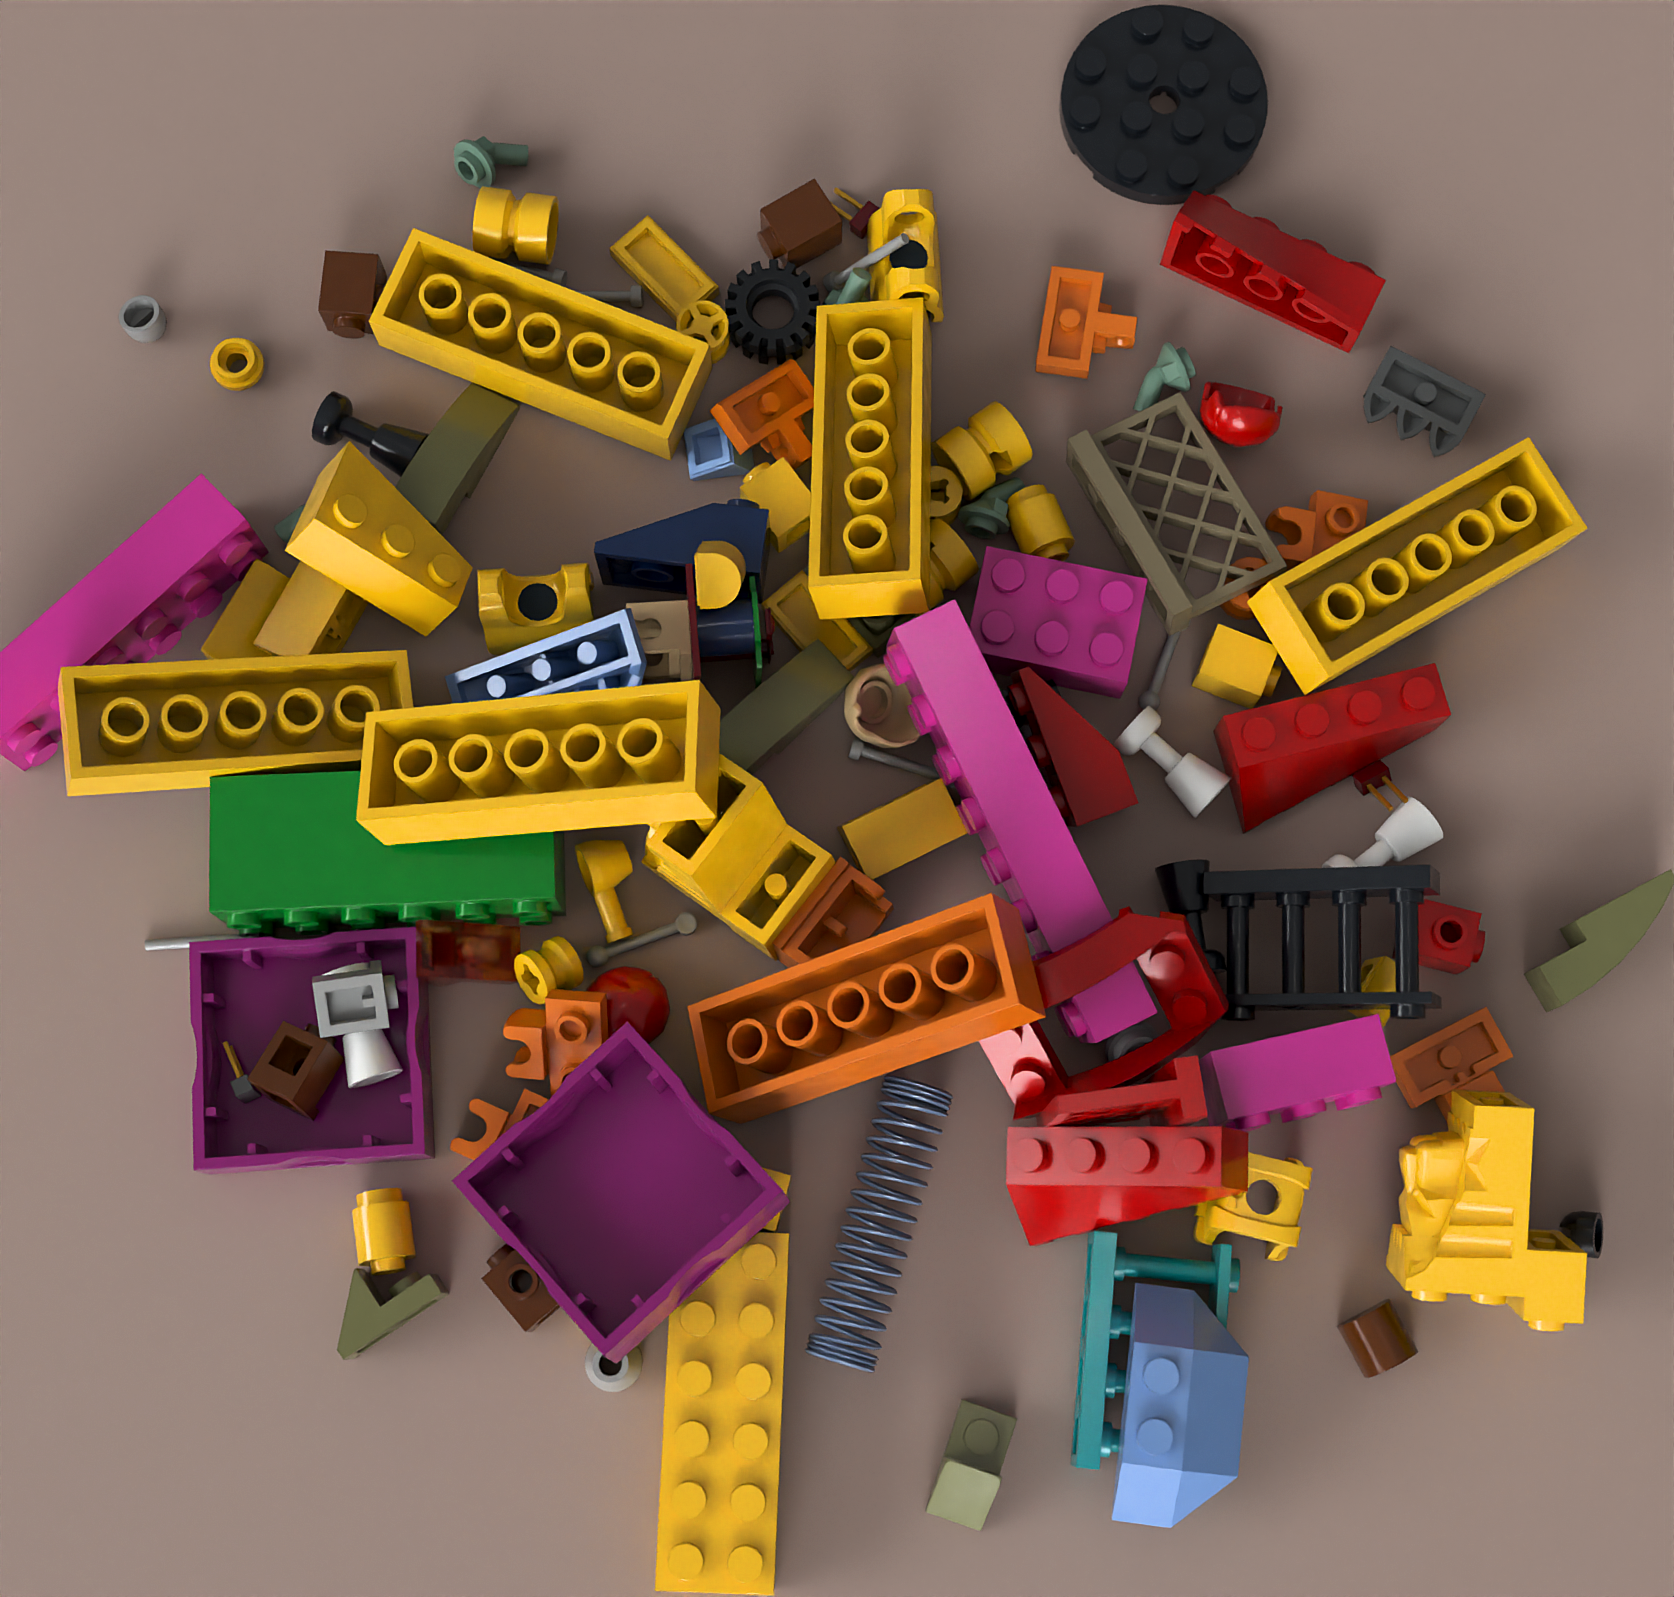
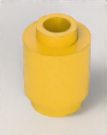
[1006,484,1075,561]
[352,1188,416,1276]

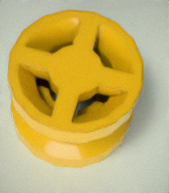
[676,300,730,364]
[930,465,963,525]
[514,936,584,1005]

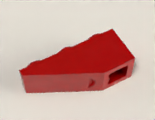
[1007,667,1139,827]

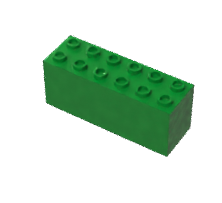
[209,771,566,938]

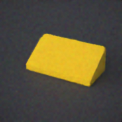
[201,559,290,660]

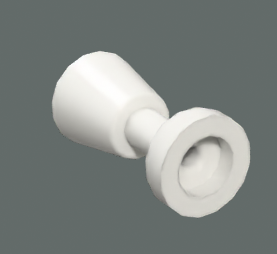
[1113,705,1232,818]
[1322,796,1443,899]
[321,963,403,1088]

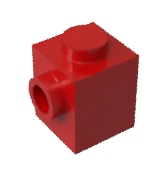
[1392,899,1485,975]

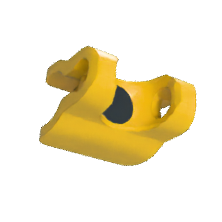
[867,189,944,322]
[477,563,594,656]

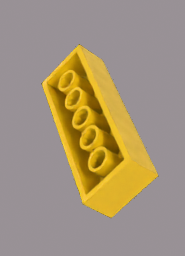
[369,228,712,461]
[808,297,932,620]
[1247,437,1588,695]
[58,650,414,796]
[356,680,721,845]
[655,1232,790,1596]

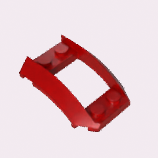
[979,906,1229,1120]

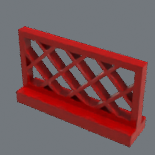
[1036,1055,1208,1127]

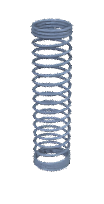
[805,1075,953,1373]

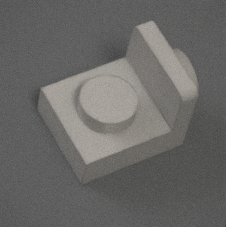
[312,960,399,1038]

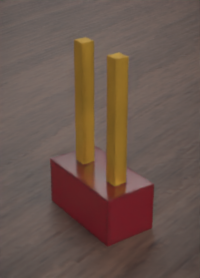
[830,187,880,239]
[1353,760,1408,812]

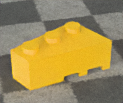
[285,441,473,637]

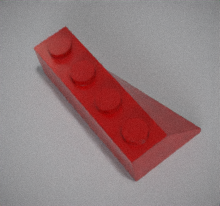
[1160,190,1386,353]
[1213,663,1451,834]
[1006,1126,1249,1246]

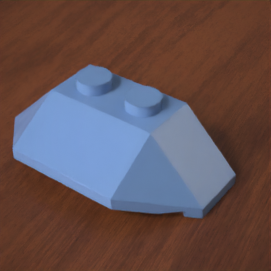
[445,608,647,704]
[1111,1283,1249,1528]

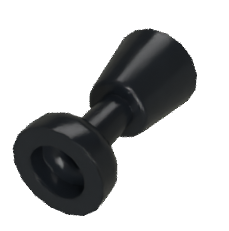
[312,391,429,477]
[1155,859,1227,975]

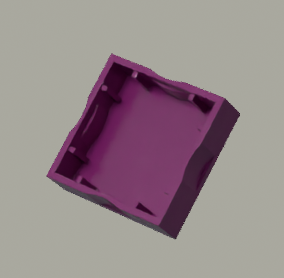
[189,927,435,1175]
[452,1022,790,1364]

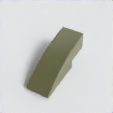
[395,382,520,536]
[719,639,854,775]
[1524,869,1674,1013]

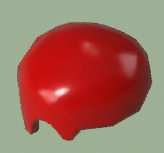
[1200,381,1283,447]
[585,966,670,1044]

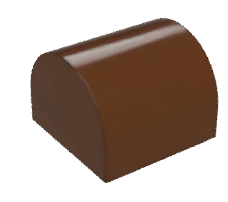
[1337,1299,1418,1378]

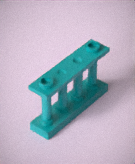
[1070,1231,1240,1470]

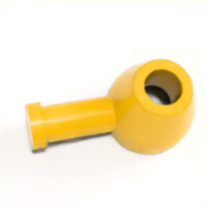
[575,840,634,944]

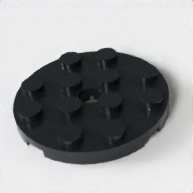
[1059,5,1268,205]

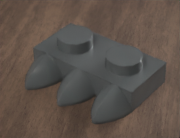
[1363,346,1486,457]

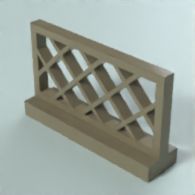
[1066,392,1287,636]

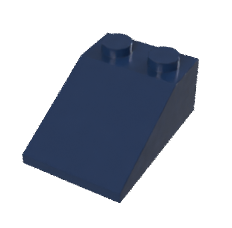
[594,499,771,604]

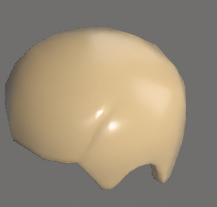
[844,663,921,748]

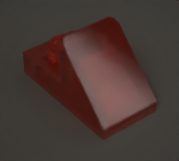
[416,920,521,987]

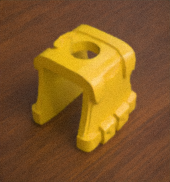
[1193,1152,1313,1261]

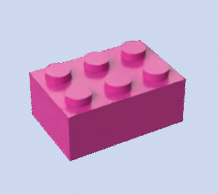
[969,546,1148,699]
[1199,1014,1397,1132]

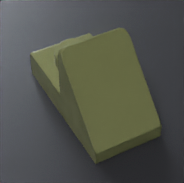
[337,1268,449,1360]
[925,1399,1017,1531]

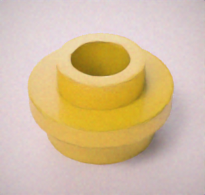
[210,338,265,391]

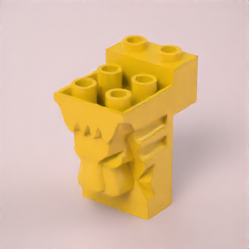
[641,753,836,961]
[1386,1089,1587,1331]

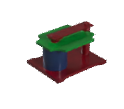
[685,563,775,689]

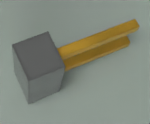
[223,1041,262,1104]

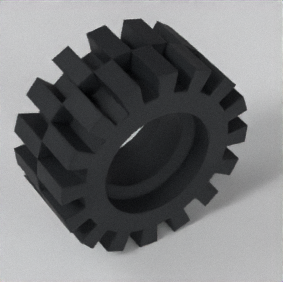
[725,259,821,365]

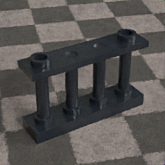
[1204,864,1442,1021]

